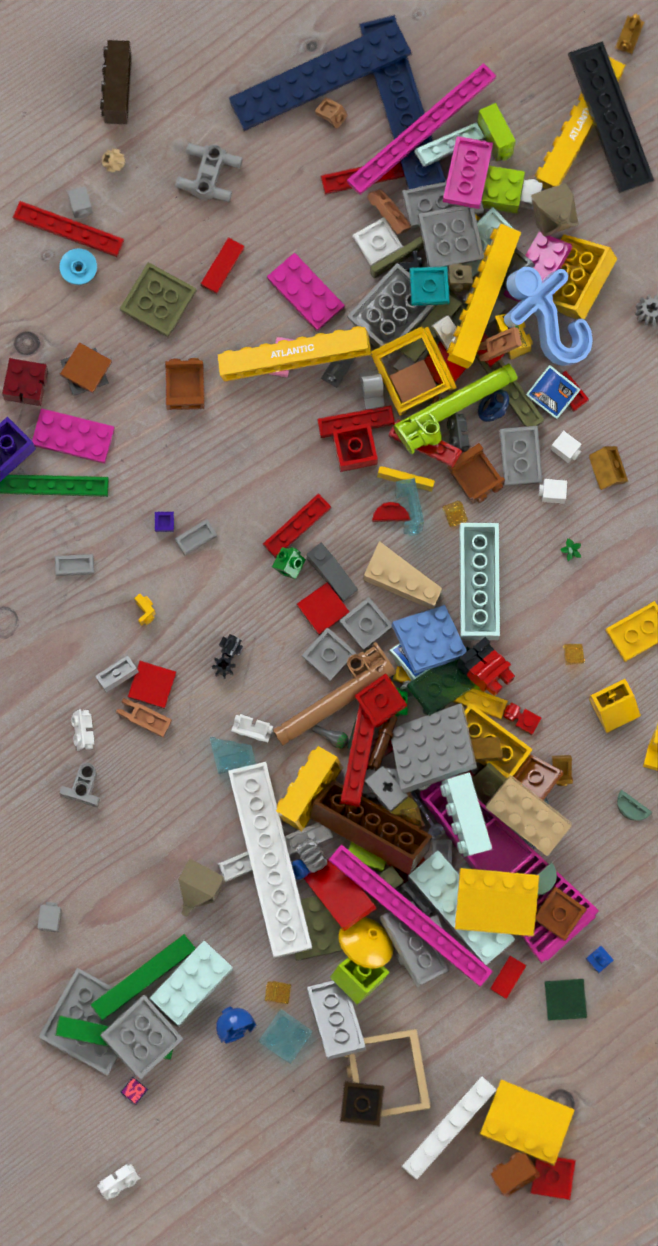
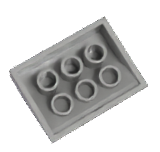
[347,263,436,359]

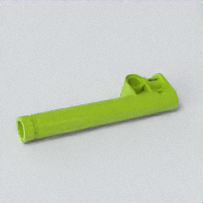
[393,363,517,454]

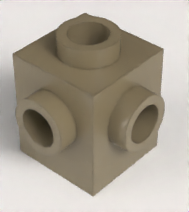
[448,263,472,292]

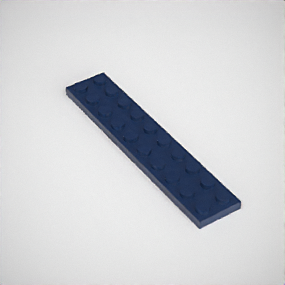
[359,15,446,190]
[228,21,412,131]

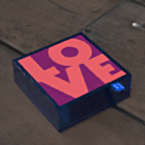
[121,1077,148,1105]

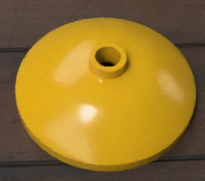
[339,917,394,969]

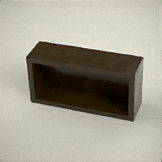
[100,40,132,125]

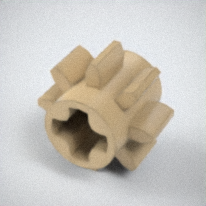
[102,148,125,172]

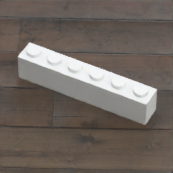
[401,1076,497,1180]

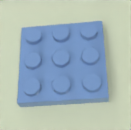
[392,605,467,674]

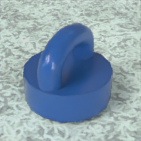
[291,859,311,880]

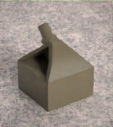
[531,183,578,236]
[178,859,225,916]

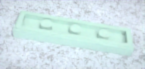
[414,123,486,167]

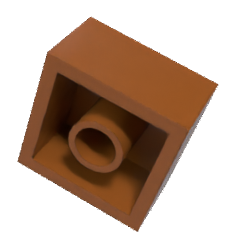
[490,1152,541,1197]

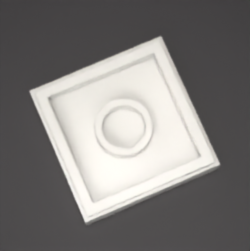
[352,217,403,267]

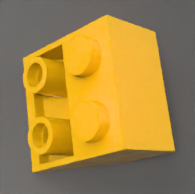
[589,679,641,733]

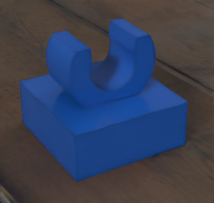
[586,946,614,974]

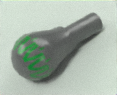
[313,725,349,749]

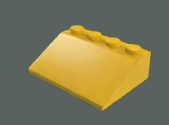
[553,234,617,320]
[455,868,539,936]
[479,1080,574,1165]

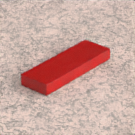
[200,237,245,294]

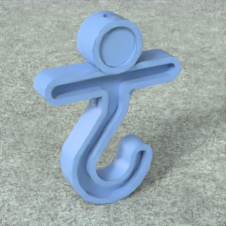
[504,267,593,366]

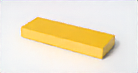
[377,466,435,492]

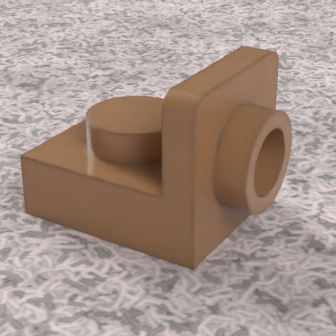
[315,97,348,129]

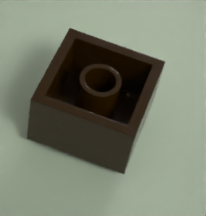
[340,1081,384,1127]

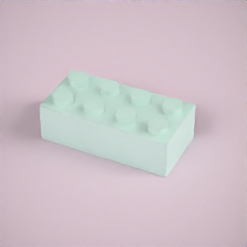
[440,773,492,857]
[150,941,233,1027]

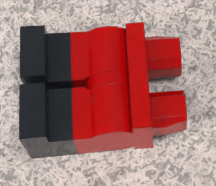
[456,636,515,696]

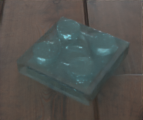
[258,1009,313,1065]

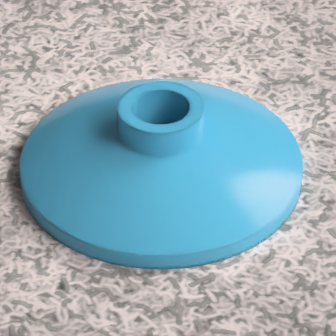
[60,249,97,285]

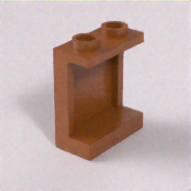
[165,358,205,410]
[447,443,505,504]

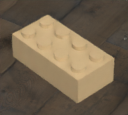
[486,774,572,856]

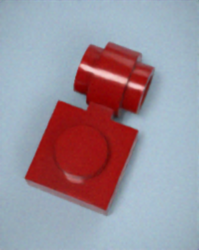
[503,703,542,735]

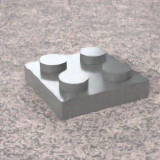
[339,597,393,651]
[302,627,356,682]

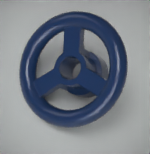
[478,389,509,422]

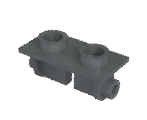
[321,358,356,388]
[447,412,470,452]
[397,880,435,916]

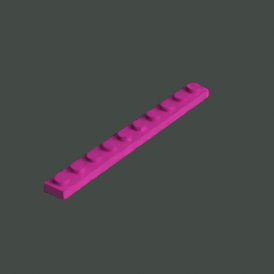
[347,63,496,195]
[329,844,493,987]

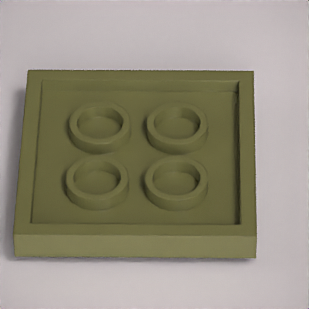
[119,262,197,338]
[295,896,343,961]

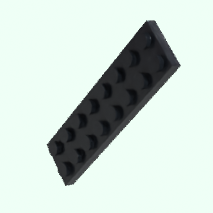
[568,41,654,193]

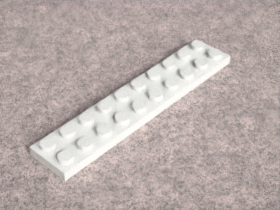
[228,762,312,958]

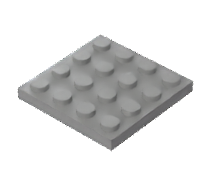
[391,703,477,793]
[39,968,137,1076]

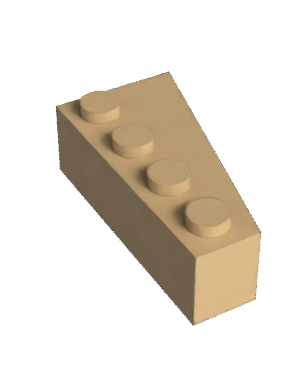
[364,541,442,609]

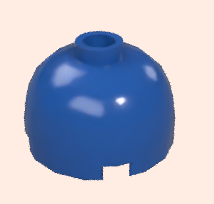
[216,1007,257,1044]

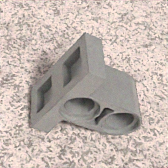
[359,370,385,410]
[59,763,100,808]

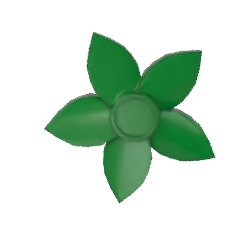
[560,538,581,561]

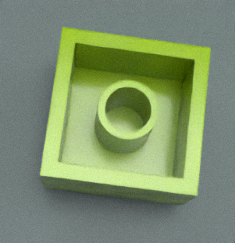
[482,166,525,214]
[330,958,390,1005]

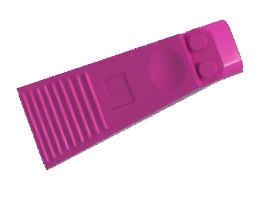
[420,775,599,963]

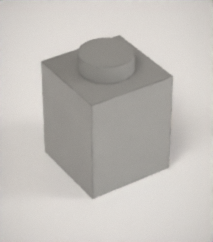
[68,186,92,218]
[37,902,62,932]

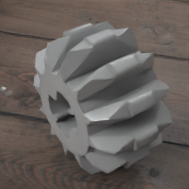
[635,294,658,327]
[297,838,327,872]

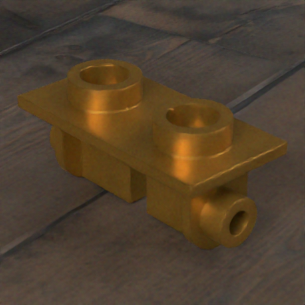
[615,14,645,54]

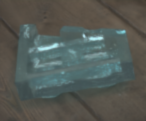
[209,737,256,774]

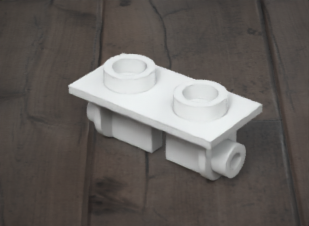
[71,709,95,751]
[231,714,273,743]
[97,1164,140,1200]

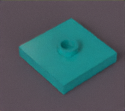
[409,267,450,306]

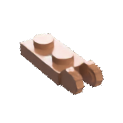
[367,189,411,235]
[478,327,522,361]
[116,698,172,738]

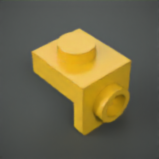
[134,594,156,626]

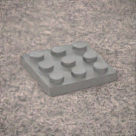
[417,206,484,267]
[100,995,183,1080]

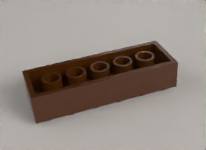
[309,780,433,874]

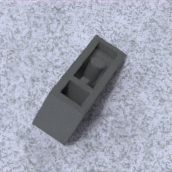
[306,542,358,602]

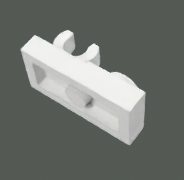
[432,315,456,350]

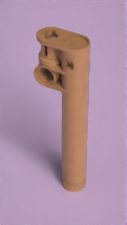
[273,642,396,746]

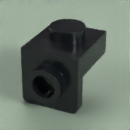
[398,251,422,273]

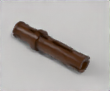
[367,716,398,771]

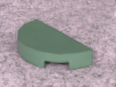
[617,789,653,821]
[538,862,557,895]

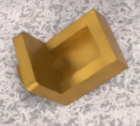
[552,755,573,786]

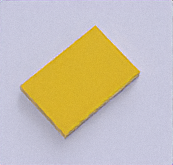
[605,601,658,662]

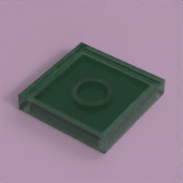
[544,979,587,1021]

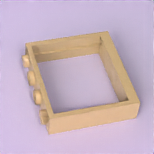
[345,1029,430,1117]

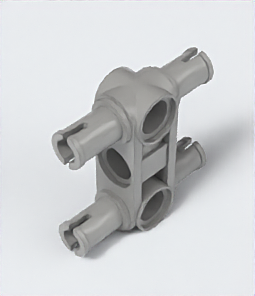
[175,142,243,203]

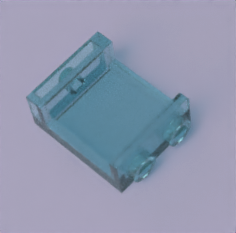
[395,478,424,536]

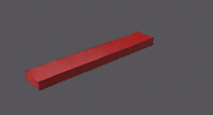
[321,161,405,195]
[13,201,124,257]
[340,704,375,807]

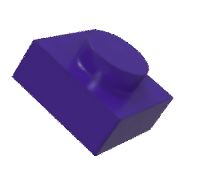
[155,512,174,532]

